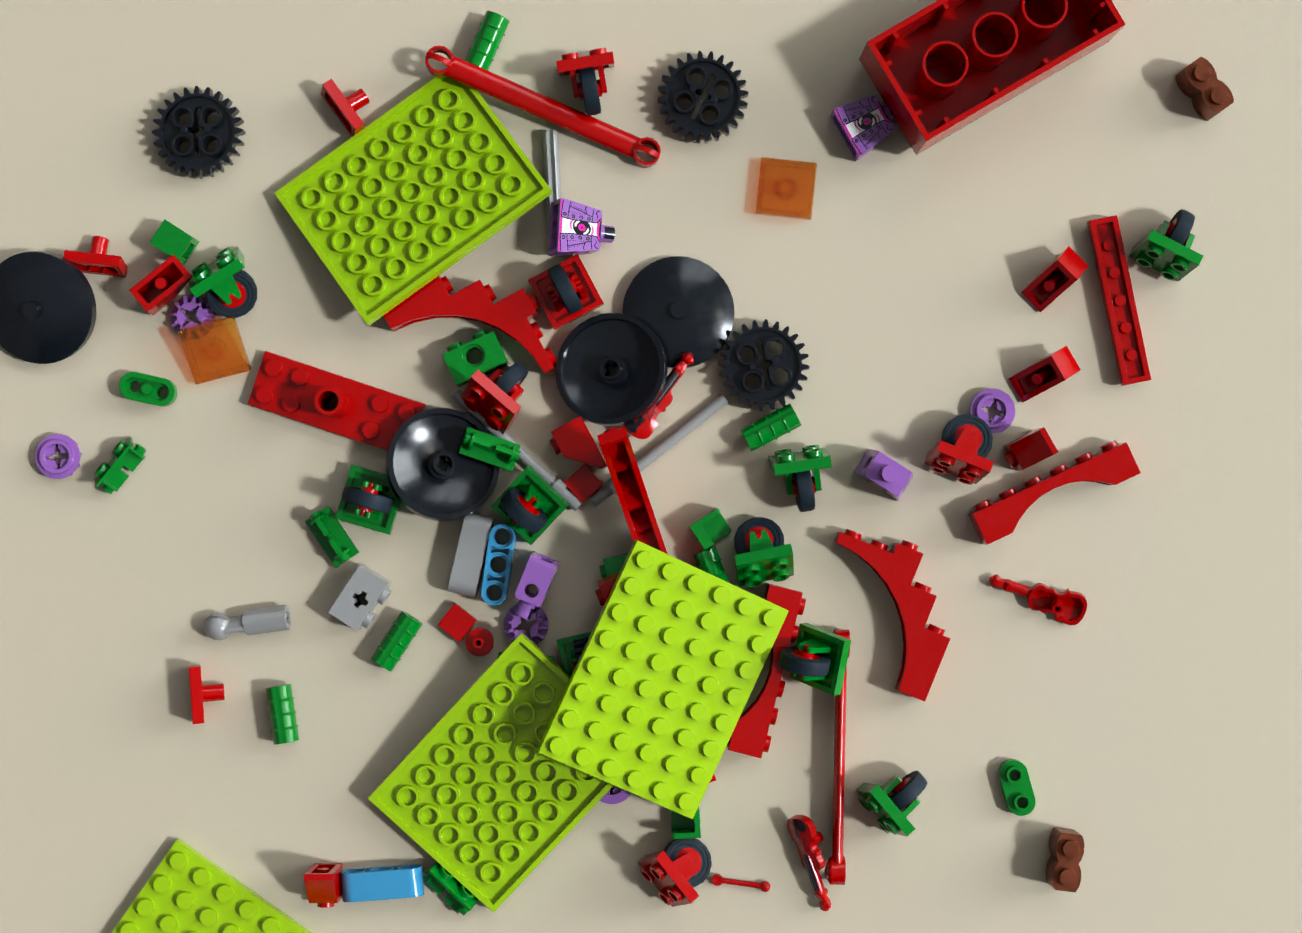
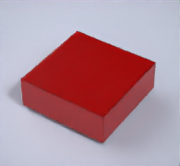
[564,464,603,503]
[438,603,477,642]

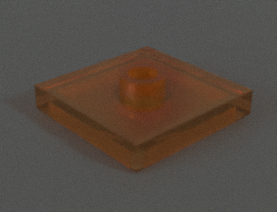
[755,157,817,220]
[178,316,251,384]

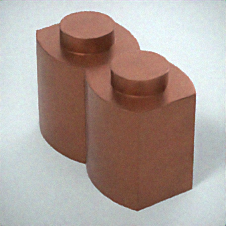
[1175,57,1234,121]
[1045,827,1085,892]

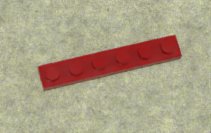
[1087,215,1151,386]

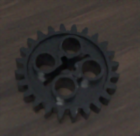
[658,51,748,144]
[152,86,246,179]
[718,319,810,411]

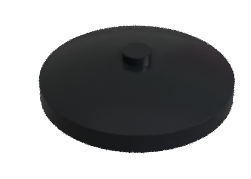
[0,250,96,364]
[622,256,734,369]
[556,313,667,426]
[386,408,500,521]

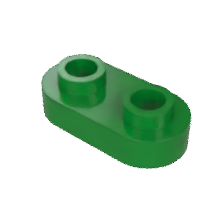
[119,372,177,407]
[998,759,1036,816]

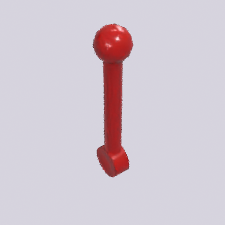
[712,874,770,892]

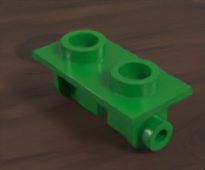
[459,427,521,472]
[94,436,147,494]
[305,506,359,568]
[423,862,479,916]

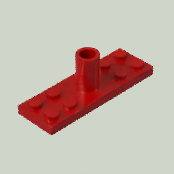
[247,351,426,450]

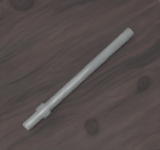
[452,389,582,511]
[590,394,728,507]

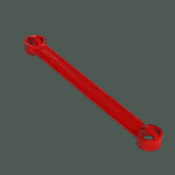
[425,46,661,168]
[824,629,850,885]

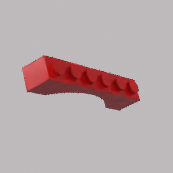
[968,440,1141,545]
[727,583,806,758]

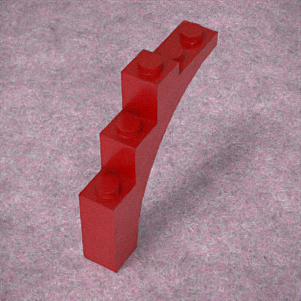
[383,275,557,375]
[597,426,667,554]
[834,529,951,702]

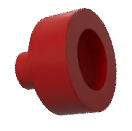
[465,628,494,657]

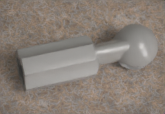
[204,605,291,640]

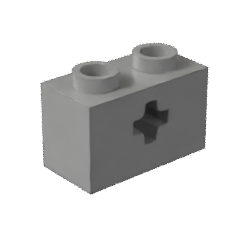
[328,564,392,631]

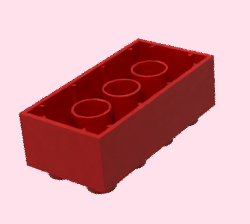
[859,0,1126,155]

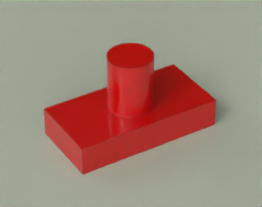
[321,79,369,137]
[63,236,128,277]
[188,665,225,724]

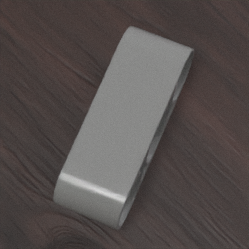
[448,513,494,598]

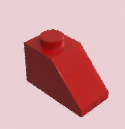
[1021,247,1088,312]
[129,254,192,315]
[1008,346,1081,403]
[549,416,607,469]
[1003,427,1058,471]
[304,863,342,908]

